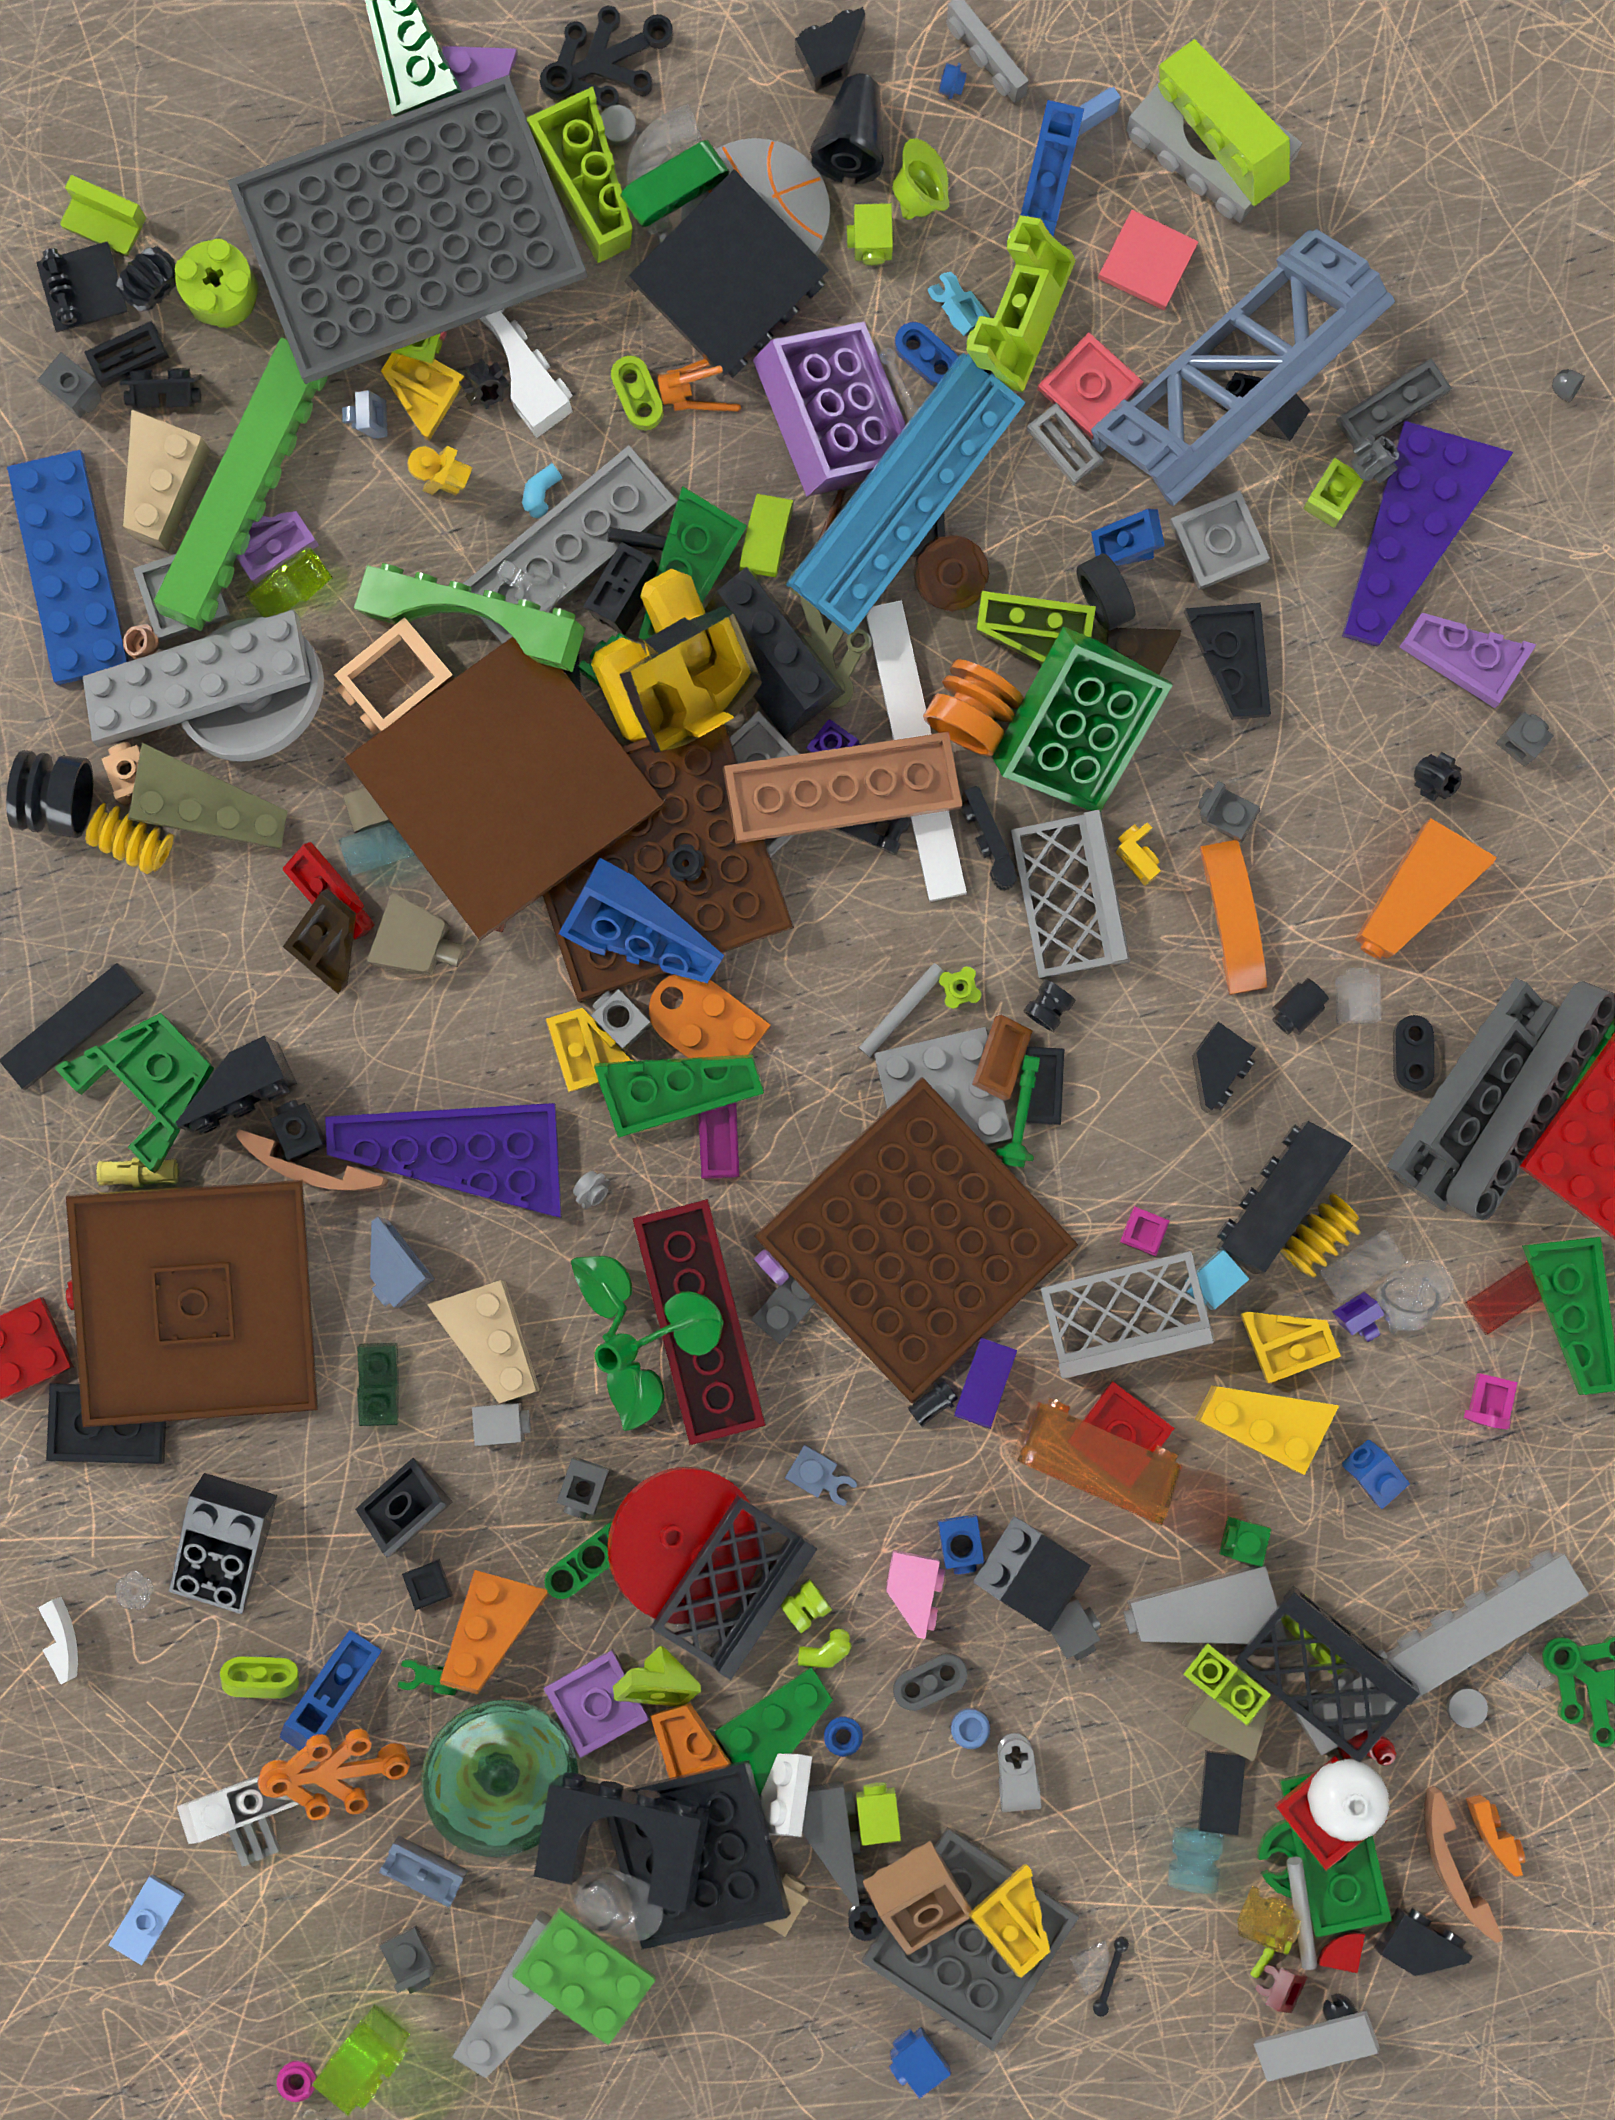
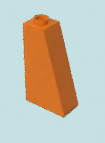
[1355,818,1497,960]

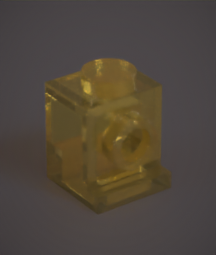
[1237,1886,1301,1954]

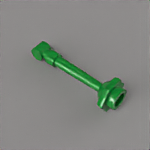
[996,1055,1040,1168]

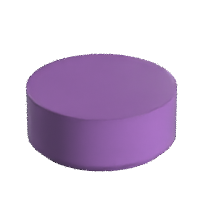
[754,1249,790,1286]

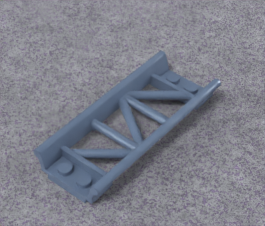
[1091,229,1395,506]

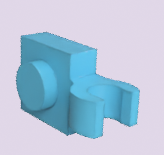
[928,272,991,336]

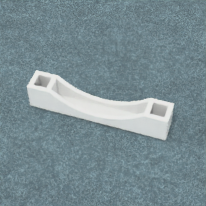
[479,309,573,438]

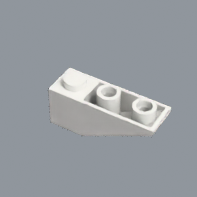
[177,1776,306,1844]

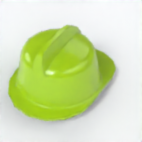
[892,138,949,220]

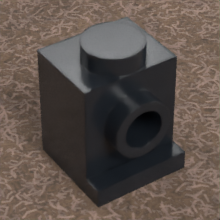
[270,1100,326,1162]

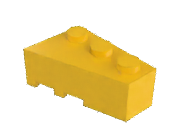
[1194,1386,1339,1475]

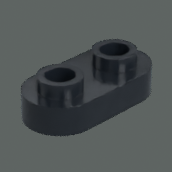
[1393,1015,1434,1092]

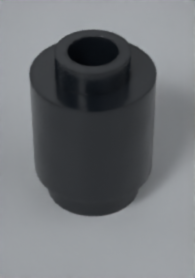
[1272,978,1329,1035]

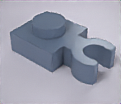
[785,1444,857,1506]

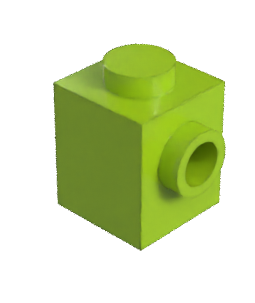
[847,203,893,265]
[856,1782,901,1846]

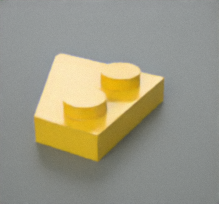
[381,352,465,441]
[1240,1312,1341,1384]
[968,1864,1050,1978]

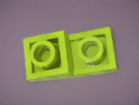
[739,494,794,578]
[1183,1643,1272,1726]

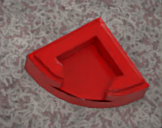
[1317,1931,1365,1974]

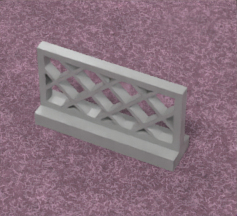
[1011,810,1131,979]
[1041,1251,1215,1379]

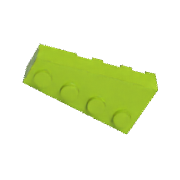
[527,87,633,263]

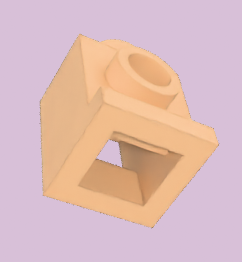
[101,742,141,805]

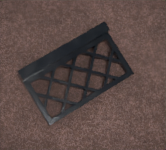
[650,1495,817,1680]
[1235,1585,1420,1762]

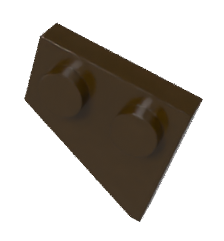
[1106,628,1181,675]
[283,889,356,994]

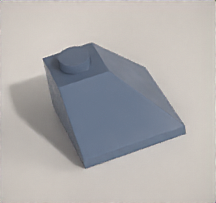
[370,1217,435,1308]

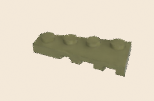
[128,743,288,849]

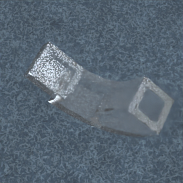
[626,104,702,243]

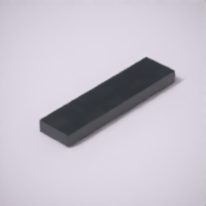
[0,963,143,1090]

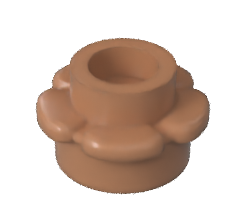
[123,624,159,660]

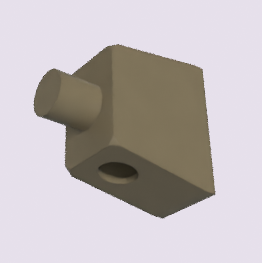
[367,893,465,976]
[1182,1662,1271,1761]

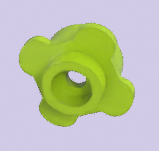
[939,966,981,1009]

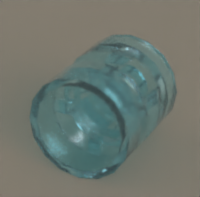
[1167,1827,1224,1893]

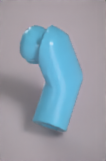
[522,463,562,518]

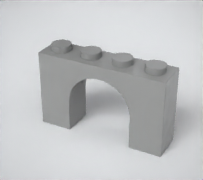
[1126,81,1302,223]

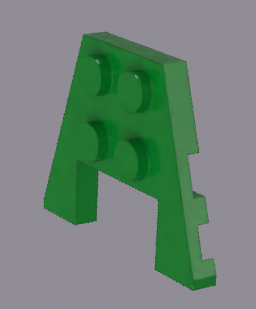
[55,1013,214,1173]

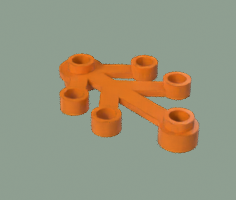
[258,1729,411,1820]

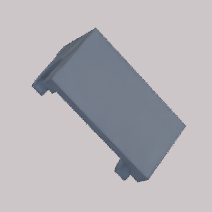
[379,1836,468,1908]

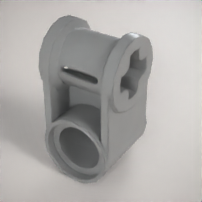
[997,1733,1041,1813]

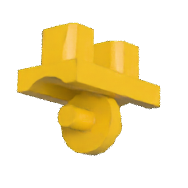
[407,446,473,496]

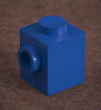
[889,2027,951,2099]

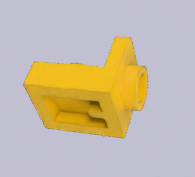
[1115,822,1161,886]

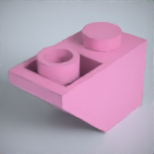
[886,1550,945,1639]

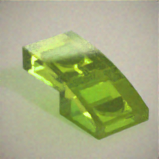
[245,548,333,618]

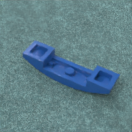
[1020,100,1085,237]

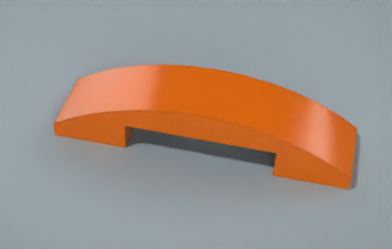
[1200,840,1267,995]

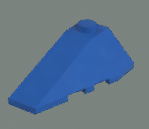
[558,858,724,983]

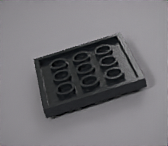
[606,1760,791,1950]

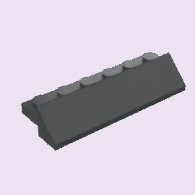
[1387,978,1558,1211]

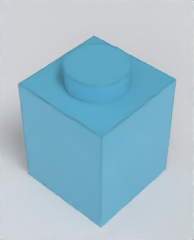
[1185,1250,1249,1310]

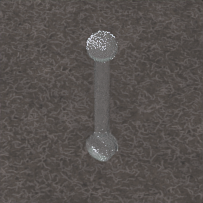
[879,348,920,419]

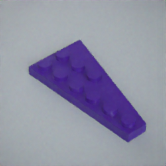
[1342,421,1513,647]

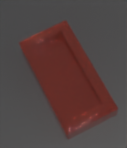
[1463,1261,1542,1335]

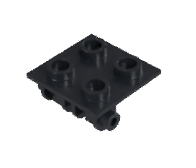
[36,241,128,333]

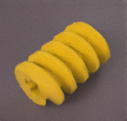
[85,803,174,874]
[1280,1193,1361,1278]

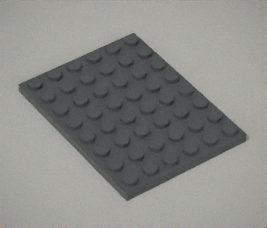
[227,75,588,384]

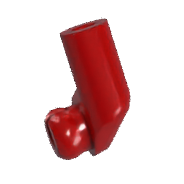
[1337,1730,1396,1766]

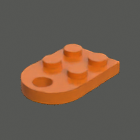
[649,974,771,1058]

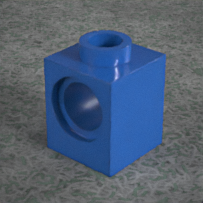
[937,1514,984,1574]

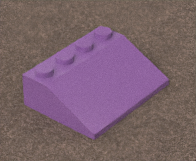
[753,322,906,497]

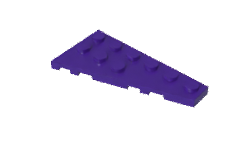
[325,1103,562,1218]

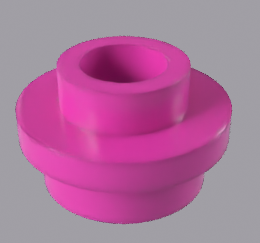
[276,2061,317,2102]

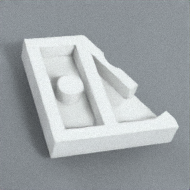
[760,1754,812,1837]

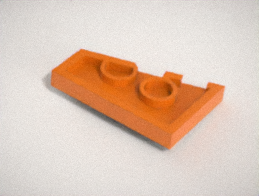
[440,1570,549,1694]
[651,1703,731,1778]

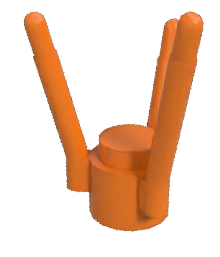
[658,358,741,411]

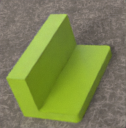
[60,175,147,256]

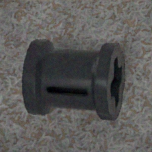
[848,1898,883,1941]

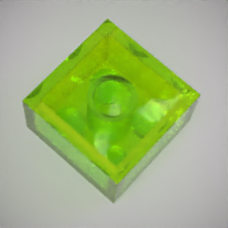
[312,2004,410,2116]

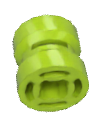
[780,1579,832,1634]

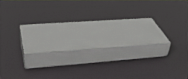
[1254,2011,1380,2082]

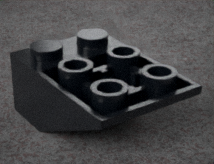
[175,1035,297,1135]
[169,1473,278,1614]

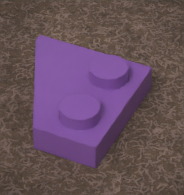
[237,511,319,586]

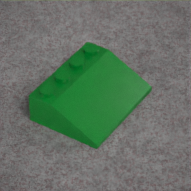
[992,626,1173,812]

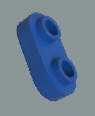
[895,322,958,387]

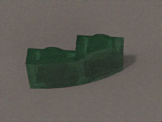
[357,1343,399,1426]

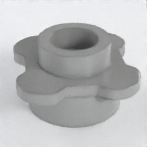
[573,1171,610,1209]

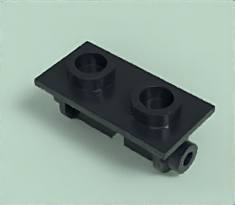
[120,368,202,409]

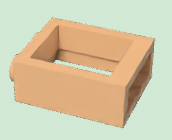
[334,617,454,735]

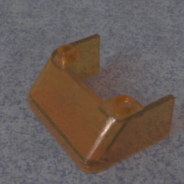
[1010,1398,1183,1526]

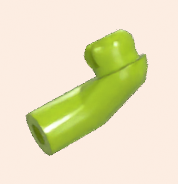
[797,1629,851,1668]

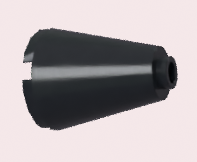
[810,73,884,184]

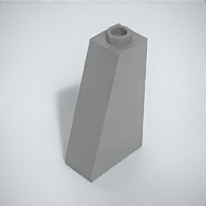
[1123,1565,1286,1644]

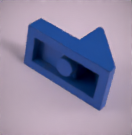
[1091,508,1165,566]

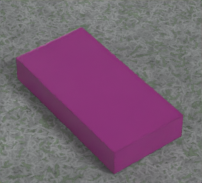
[698,1102,740,1179]

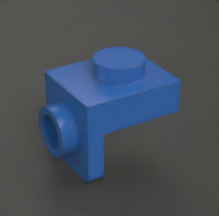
[1341,1440,1410,1509]

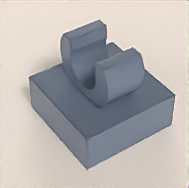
[342,390,388,439]

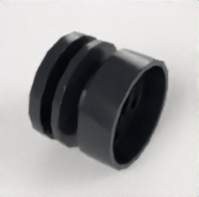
[6,750,94,838]

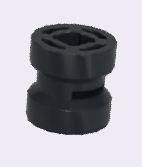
[1023,979,1076,1032]

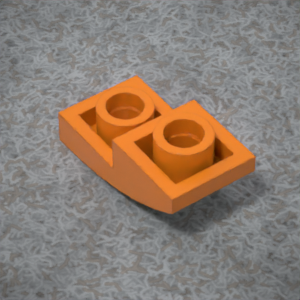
[1466,1795,1525,1877]

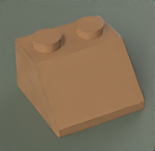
[863,1841,972,1956]

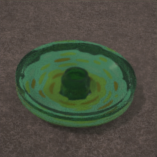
[421,1700,578,1857]

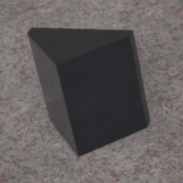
[355,1458,453,1558]

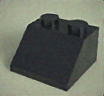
[973,1516,1091,1632]

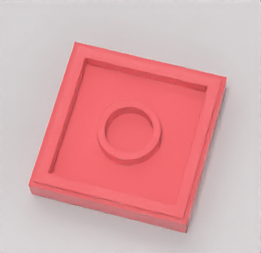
[1098,209,1199,311]
[1037,332,1144,439]

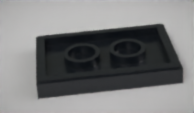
[46,1383,166,1464]

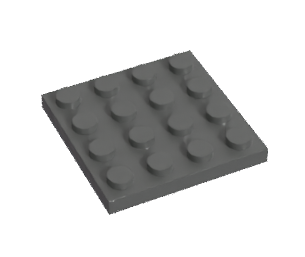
[862,1827,1079,2051]

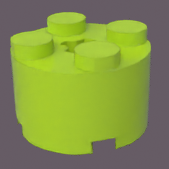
[175,238,259,328]

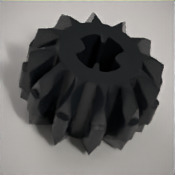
[116,246,176,312]

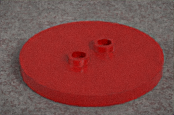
[608,1467,759,1624]

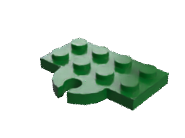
[1257,1771,1392,1938]

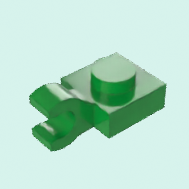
[397,1659,463,1695]

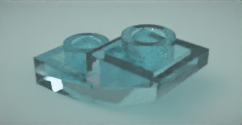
[338,823,416,876]

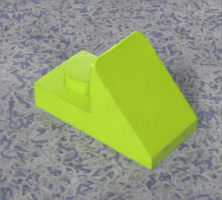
[1303,458,1364,528]
[613,1646,701,1707]

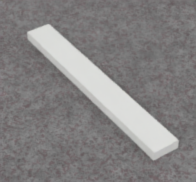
[866,600,967,902]

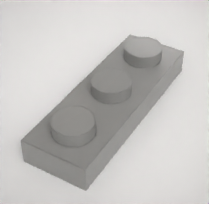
[946,0,1029,104]

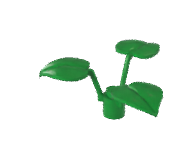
[571,1256,723,1431]

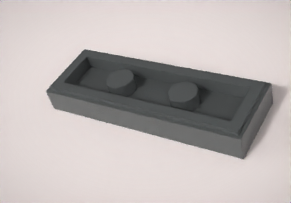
[1336,358,1452,448]

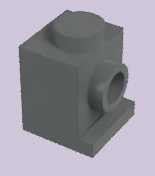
[1496,711,1554,767]
[557,1457,611,1519]

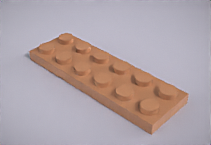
[723,732,962,844]

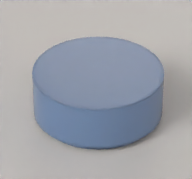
[951,1708,990,1749]

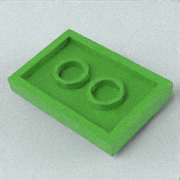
[512,1907,656,2045]

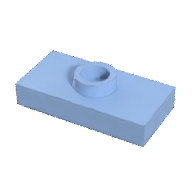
[109,1874,185,1965]

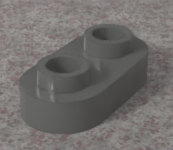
[893,1653,967,1711]

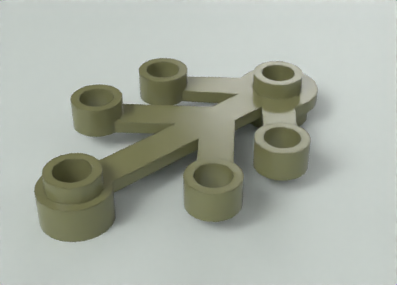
[789,569,872,709]

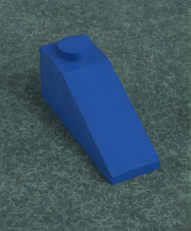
[279,1630,382,1751]

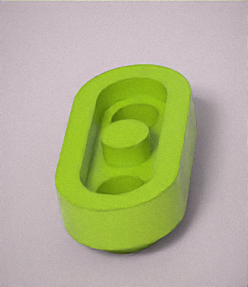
[611,356,663,430]
[220,1656,299,1699]

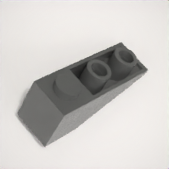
[802,1781,866,1907]

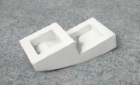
[38,1597,78,1684]

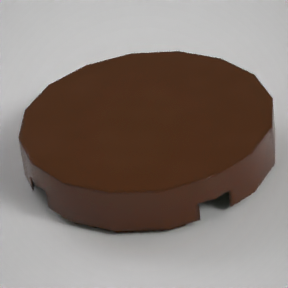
[913,534,989,612]

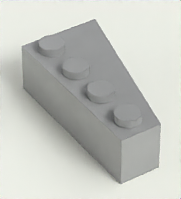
[452,1910,556,2078]

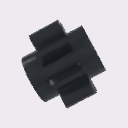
[459,359,509,409]
[1414,752,1462,802]

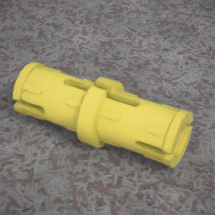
[97,1157,178,1188]

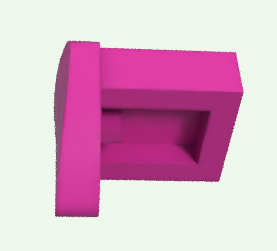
[1464,1373,1518,1429]

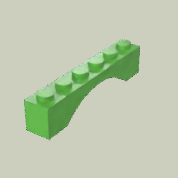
[354,563,586,672]

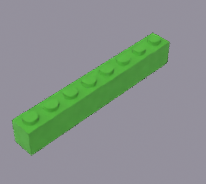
[153,337,328,631]

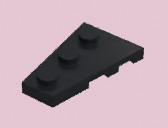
[1184,602,1271,720]

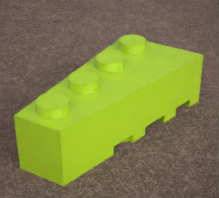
[1158,39,1290,207]

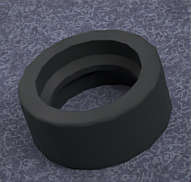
[1076,553,1136,631]

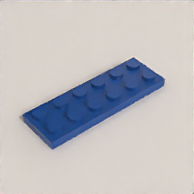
[7,450,129,685]

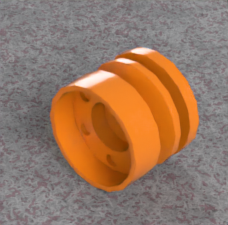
[923,659,1024,756]

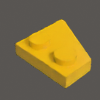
[545,1008,634,1093]

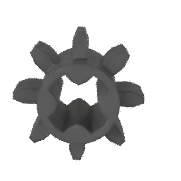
[1352,434,1399,484]

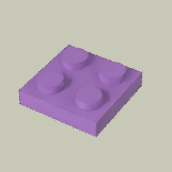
[543,1649,650,1758]

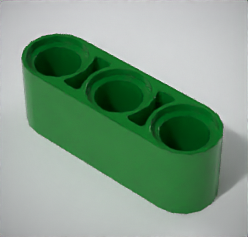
[620,140,730,228]
[544,1520,613,1599]

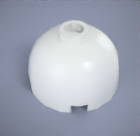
[1308,1759,1389,1841]

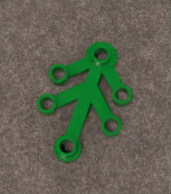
[1542,1636,1615,1748]

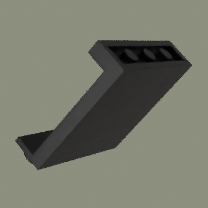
[624,169,829,380]

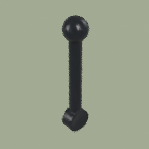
[1093,1937,1129,2017]

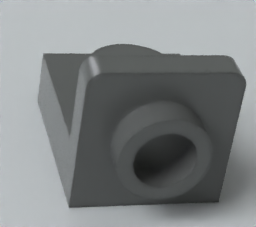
[1198,781,1261,843]
[380,1925,437,1994]

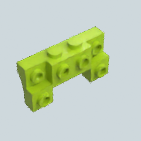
[966,215,1076,392]

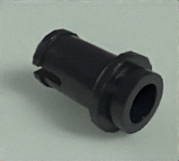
[907,1380,958,1428]

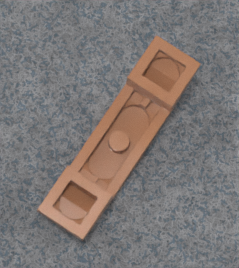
[236,1129,389,1192]
[1424,1786,1503,1943]

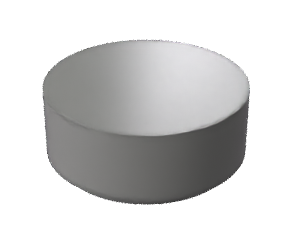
[600,105,636,146]
[1446,1687,1488,1728]

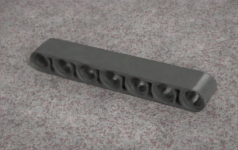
[1446,981,1615,1221]

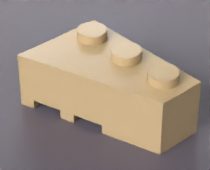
[123,410,210,552]
[427,1280,540,1403]

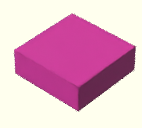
[1119,1206,1170,1257]

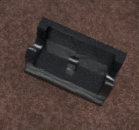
[583,542,658,636]

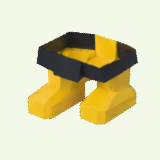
[591,569,762,753]

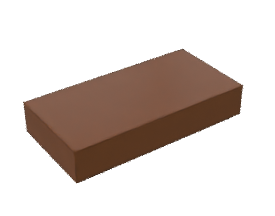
[972,1014,1033,1101]

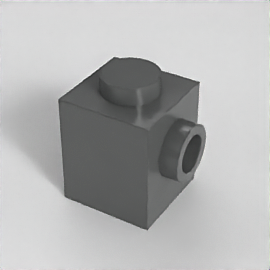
[37,352,104,419]
[1050,1596,1102,1661]

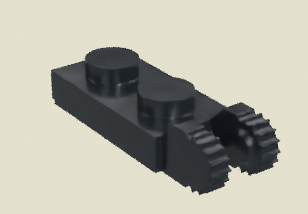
[961,786,1018,891]

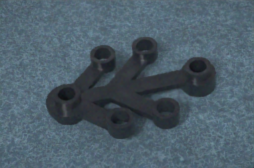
[540,5,673,111]

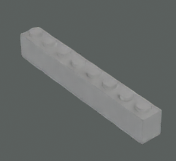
[1292,1550,1589,1755]

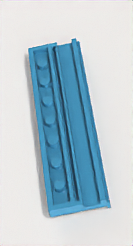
[786,353,1026,635]

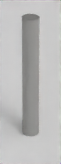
[858,963,944,1058]
[1287,1857,1318,1970]

